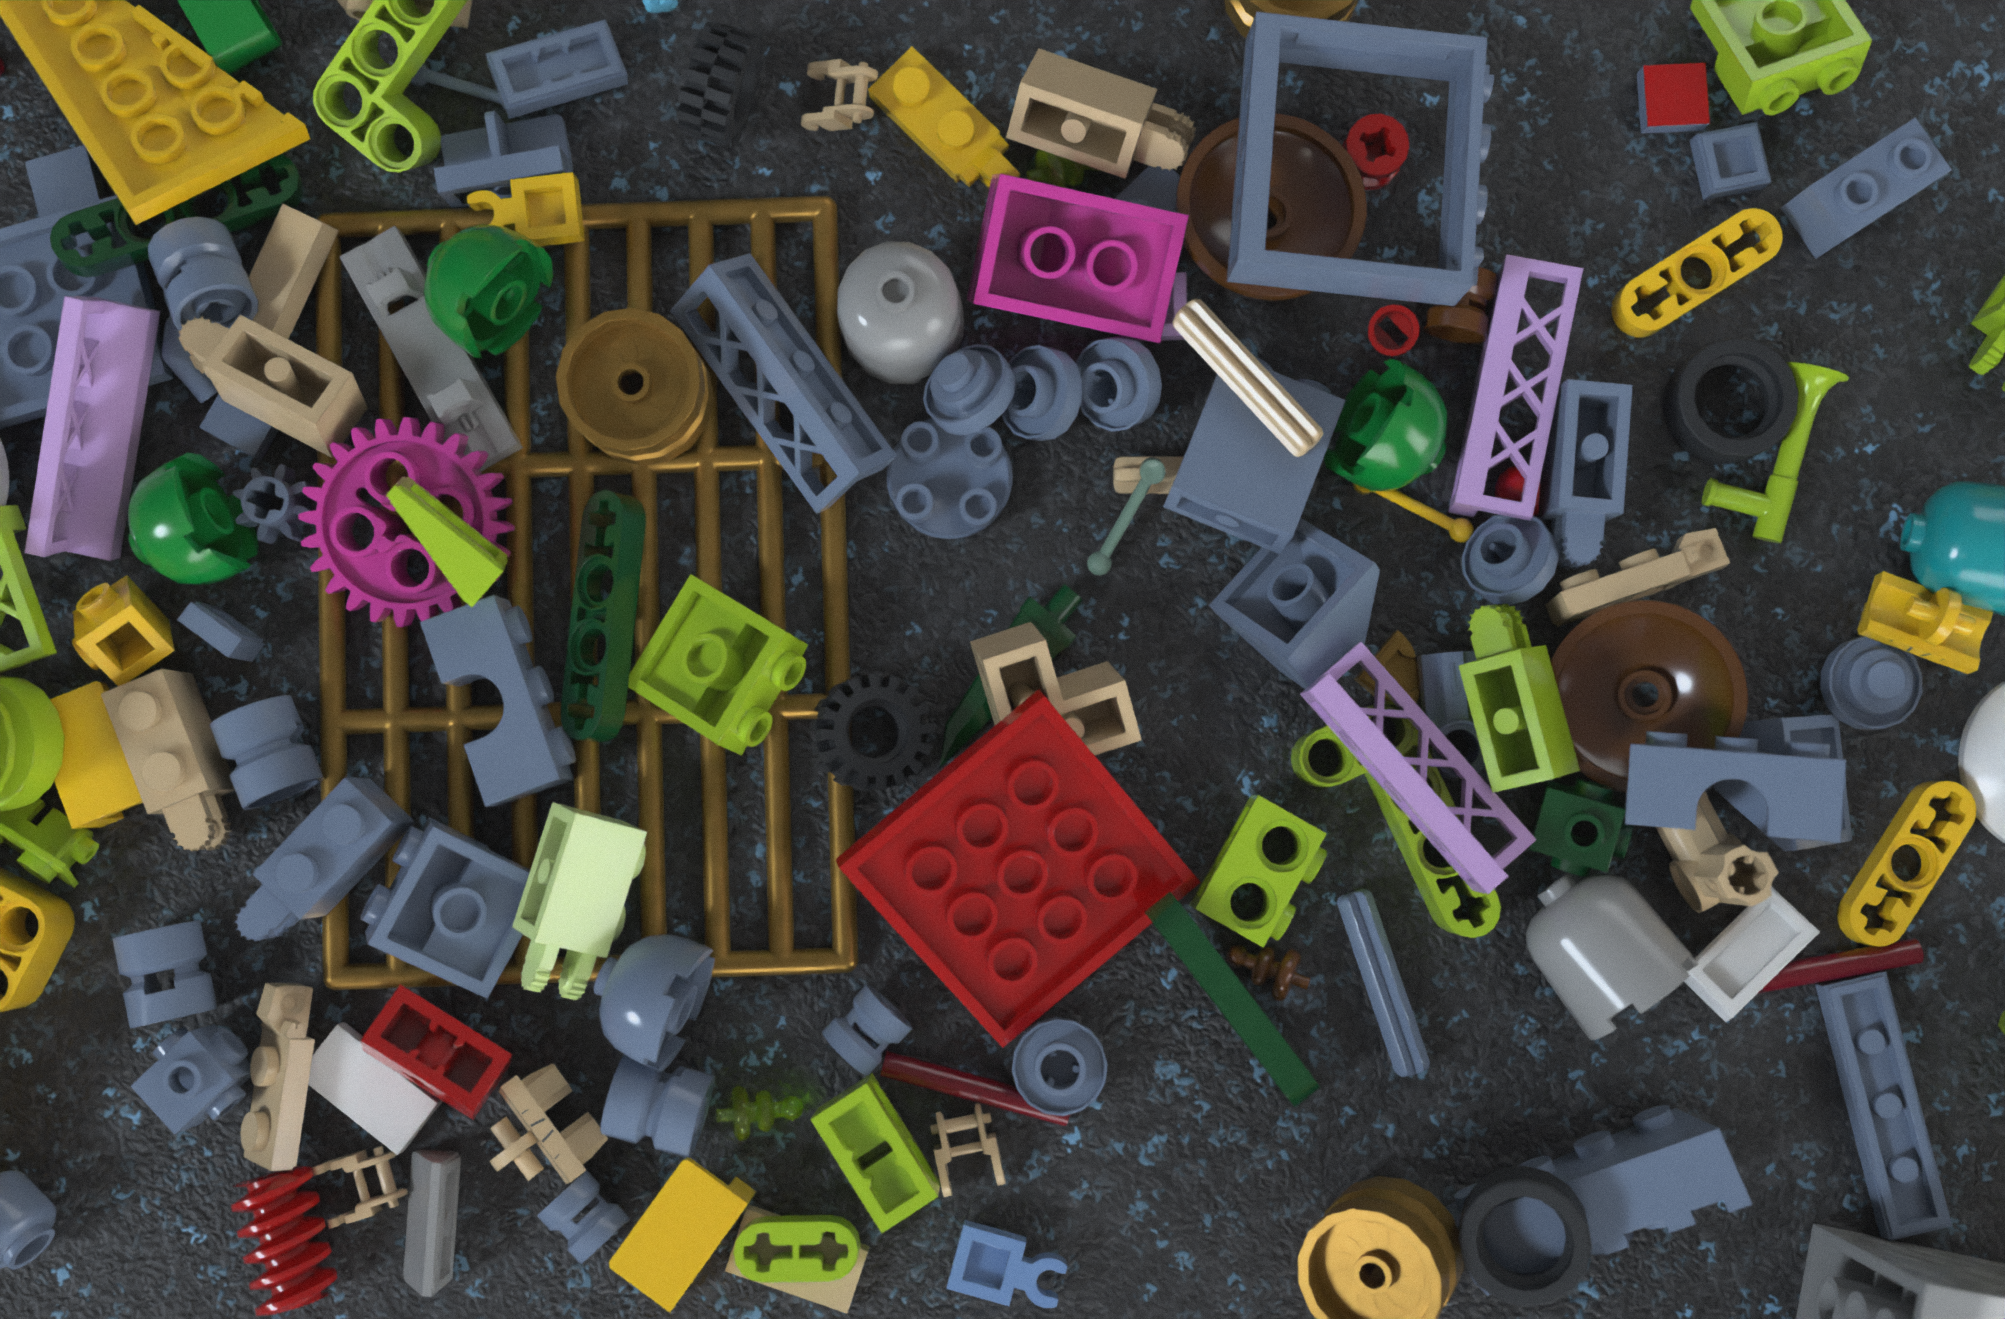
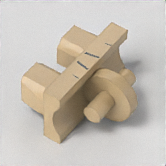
[489,1063,608,1184]

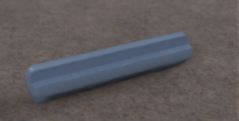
[1337,889,1430,1077]

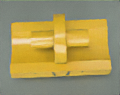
[1857,571,1993,674]

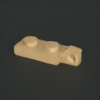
[1546,528,1730,627]
[241,983,315,1171]

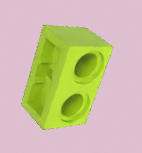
[1189,795,1327,948]
[810,1073,940,1233]

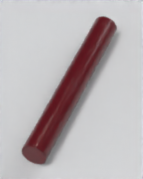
[1757,938,1924,994]
[880,1051,1070,1126]

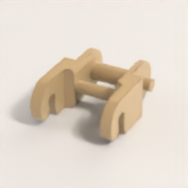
[801,59,878,131]
[930,1103,1006,1197]
[312,1146,408,1229]

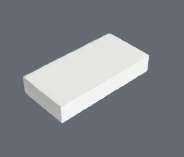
[1684,886,1820,1022]
[308,1022,442,1155]

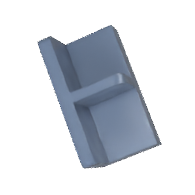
[434,110,574,208]

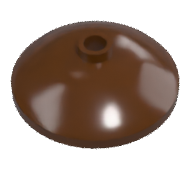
[1175,114,1367,300]
[1551,600,1748,793]

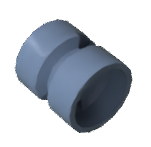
[148,217,258,331]
[209,695,324,810]
[113,920,217,1028]
[600,1054,715,1158]

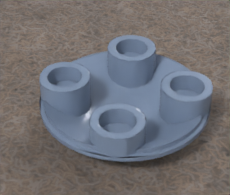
[887,418,1013,539]

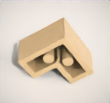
[970,622,1142,755]

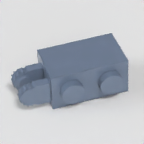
[1538,379,1633,571]
[235,777,415,941]

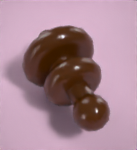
[1226,944,1311,1001]

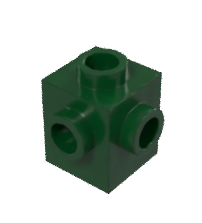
[1529,778,1634,877]

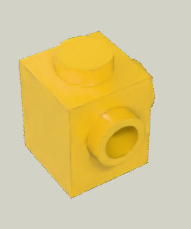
[72,575,175,686]

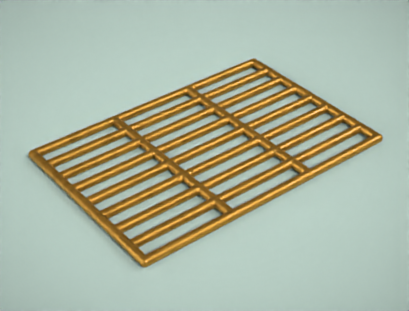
[315,196,858,990]

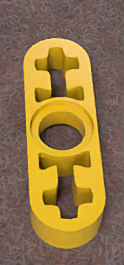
[1611,208,1783,338]
[1837,781,1976,946]

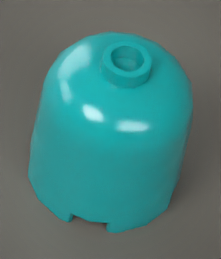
[1900,481,2005,616]

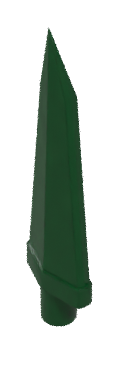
[940,584,1083,767]

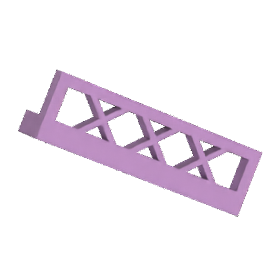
[1448,254,1584,521]
[25,296,160,561]
[1300,642,1536,894]

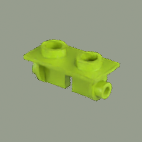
[0,798,99,888]

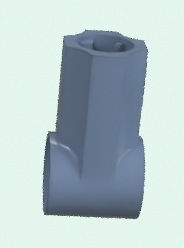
[1417,651,1485,779]

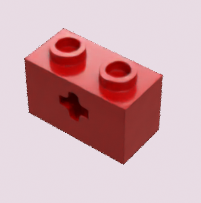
[360,984,512,1120]

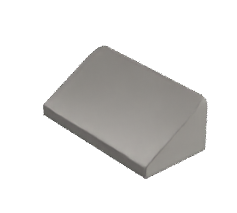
[403,1150,461,1297]

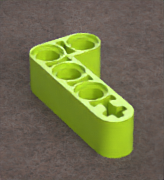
[313,0,468,173]
[1291,701,1501,938]

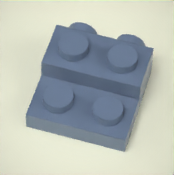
[360,817,530,999]

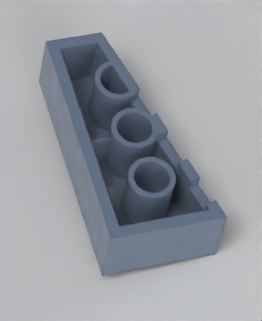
[1445,1105,1753,1296]

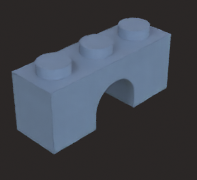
[420,595,576,806]
[1625,731,1846,843]

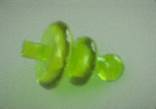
[1027,149,1100,188]
[715,1086,804,1141]

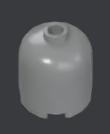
[837,241,964,384]
[1526,873,1699,1040]

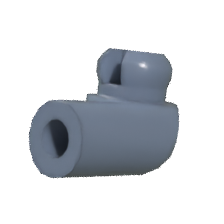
[162,315,217,403]

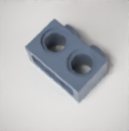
[1781,117,1952,259]

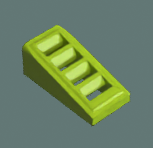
[386,476,509,608]

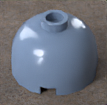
[594,934,715,1072]

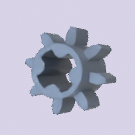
[233,464,315,545]

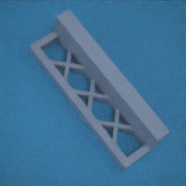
[670,253,897,514]

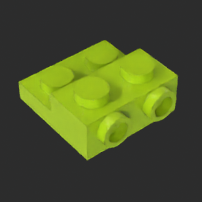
[1690,0,1872,115]
[628,574,808,756]

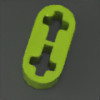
[733,1215,861,1283]

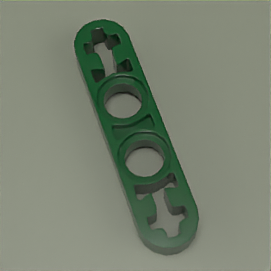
[50,154,303,278]
[560,490,646,743]
[1144,892,1320,1108]

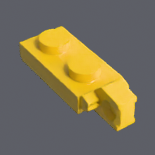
[868,46,1021,188]

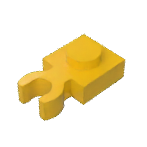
[467,172,585,246]

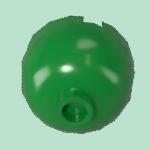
[424,224,553,358]
[1324,359,1447,491]
[128,452,259,585]

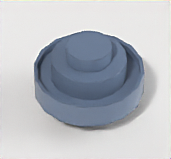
[1076,335,1162,432]
[923,344,1016,435]
[1002,345,1082,441]
[1462,514,1559,605]
[1820,636,1922,730]
[1012,1017,1108,1116]

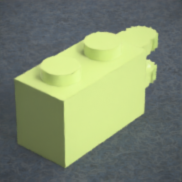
[512,802,647,1000]

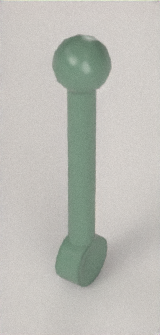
[1087,457,1166,576]

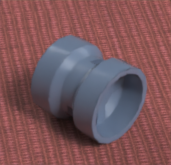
[822,984,913,1076]
[537,1170,630,1265]

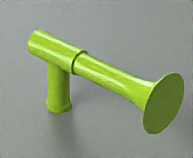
[1701,362,1849,543]

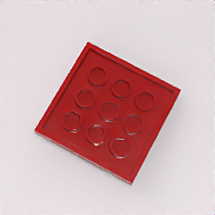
[836,689,1201,1048]

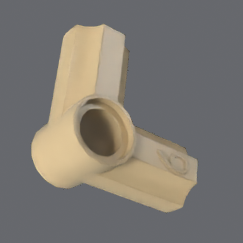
[1656,791,1778,913]

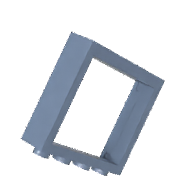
[1227,12,1494,306]

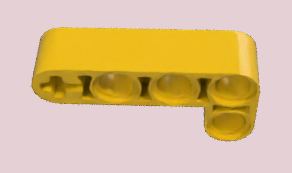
[0,867,75,1012]

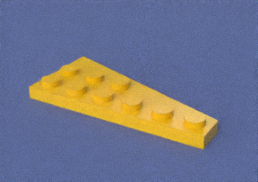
[0,0,311,225]

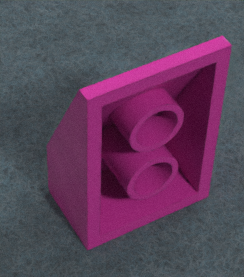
[966,174,1189,343]

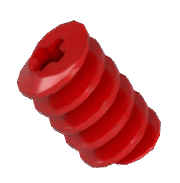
[231,1166,338,1316]

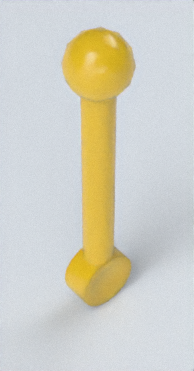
[1352,483,1474,543]

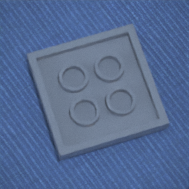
[0,195,175,430]

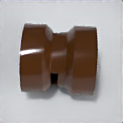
[1424,267,1499,344]

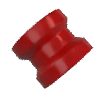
[1342,114,1410,190]

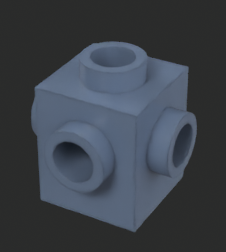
[131,1024,251,1135]

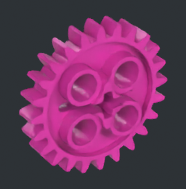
[298,417,515,627]

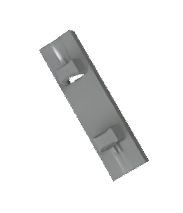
[340,226,523,471]

